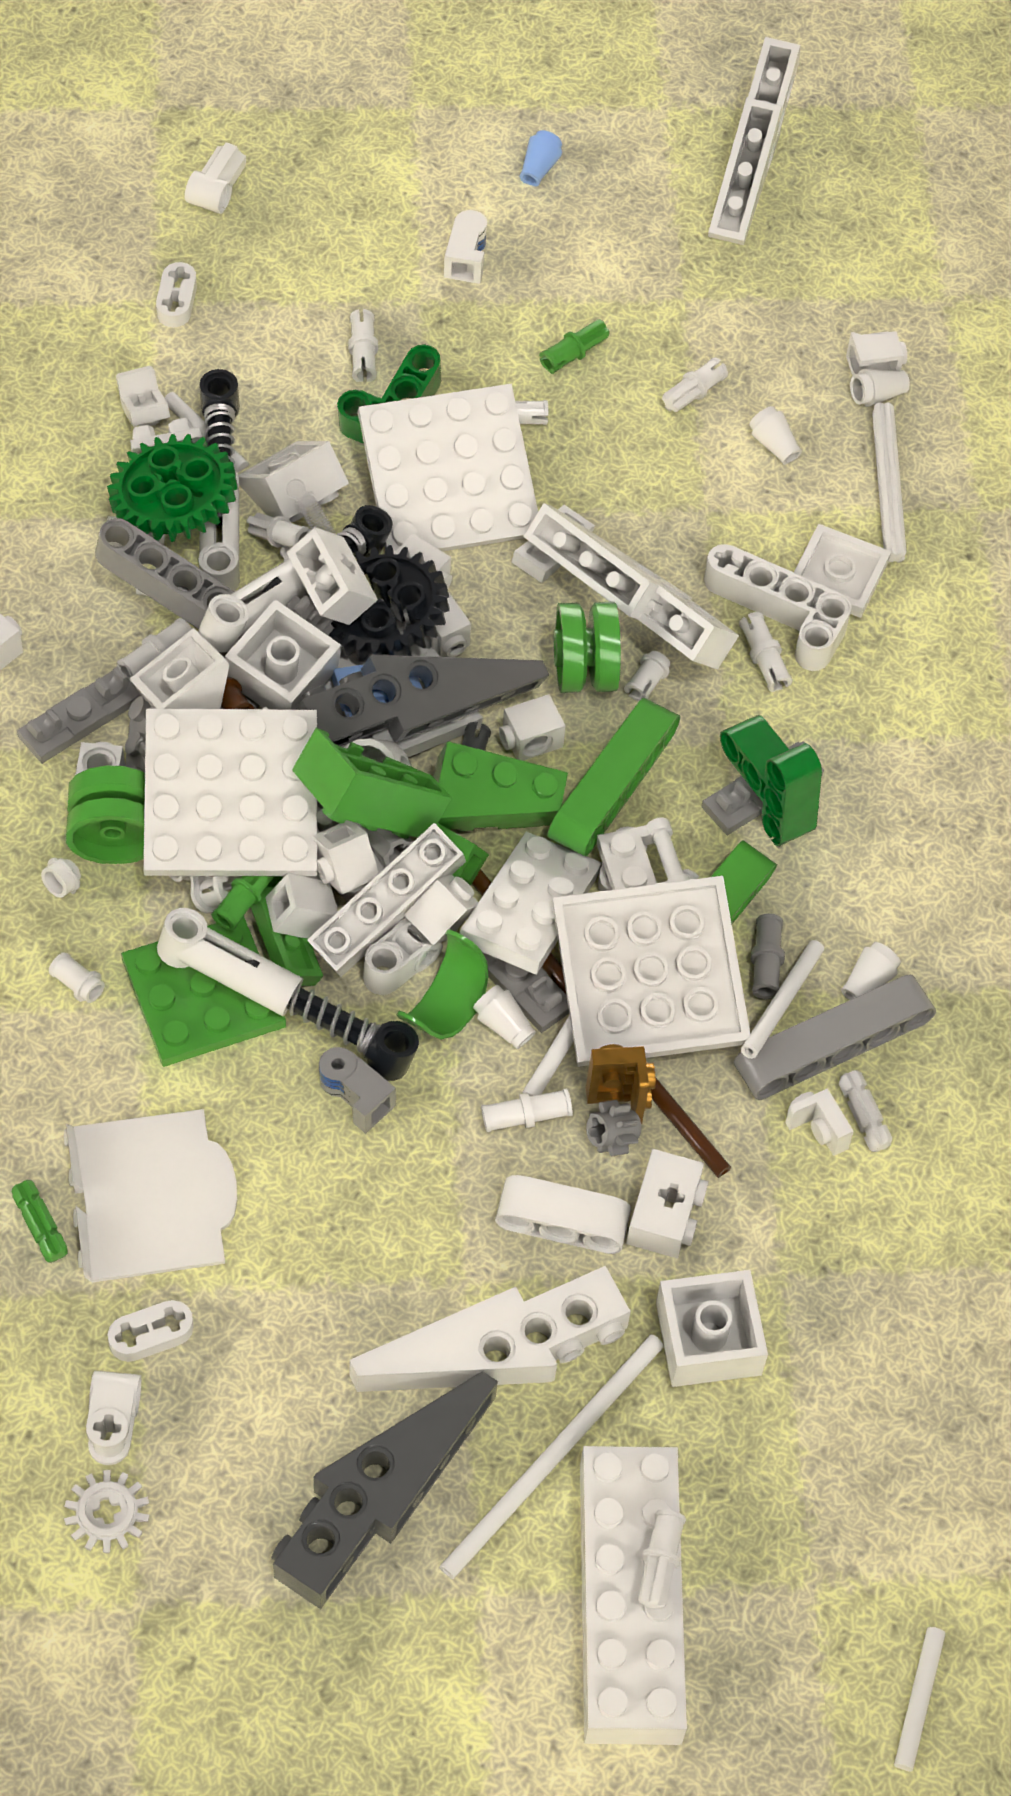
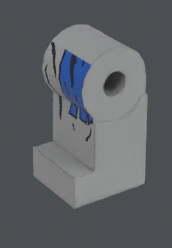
[319,1047,396,1134]

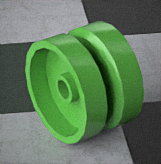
[553,602,621,693]
[66,765,145,864]

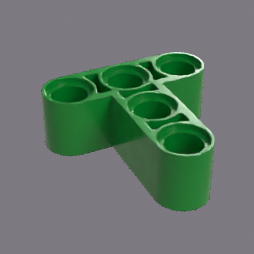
[337,344,442,444]
[720,715,822,846]

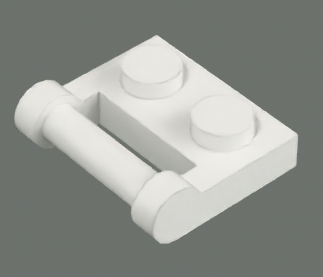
[597,817,690,890]

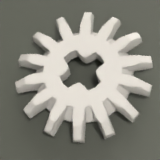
[64,1470,149,1553]

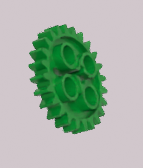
[107,434,238,542]

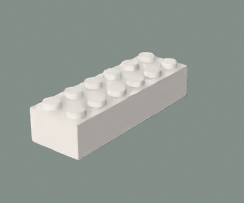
[580,1446,687,1745]

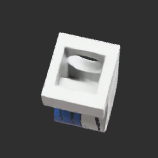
[444,210,487,284]

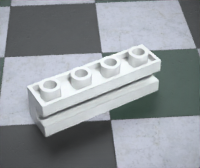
[307,823,466,977]

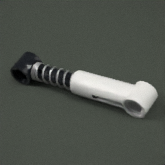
[198,369,240,591]
[198,505,393,652]
[157,908,419,1081]

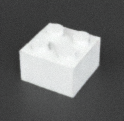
[224,599,341,710]
[656,1270,768,1387]

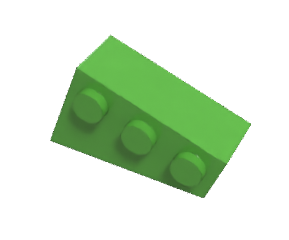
[292,727,452,839]
[433,741,568,831]

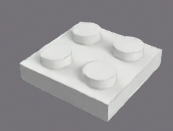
[794,524,891,618]

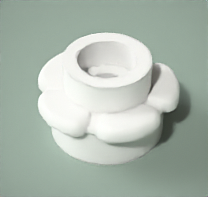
[41,857,81,898]

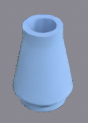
[519,130,562,187]

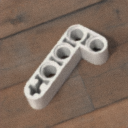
[704,544,852,671]

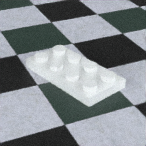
[460,831,602,975]

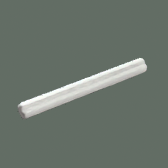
[872,402,907,563]

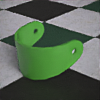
[396,929,489,1039]

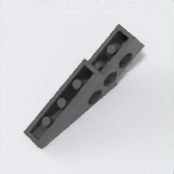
[295,655,549,746]
[271,1371,498,1609]

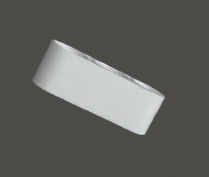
[495,1175,631,1254]

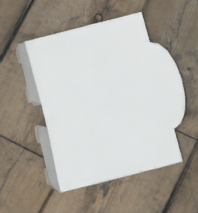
[64,1109,237,1283]

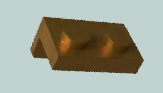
[586,1044,656,1124]

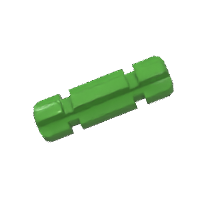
[11,1180,68,1263]

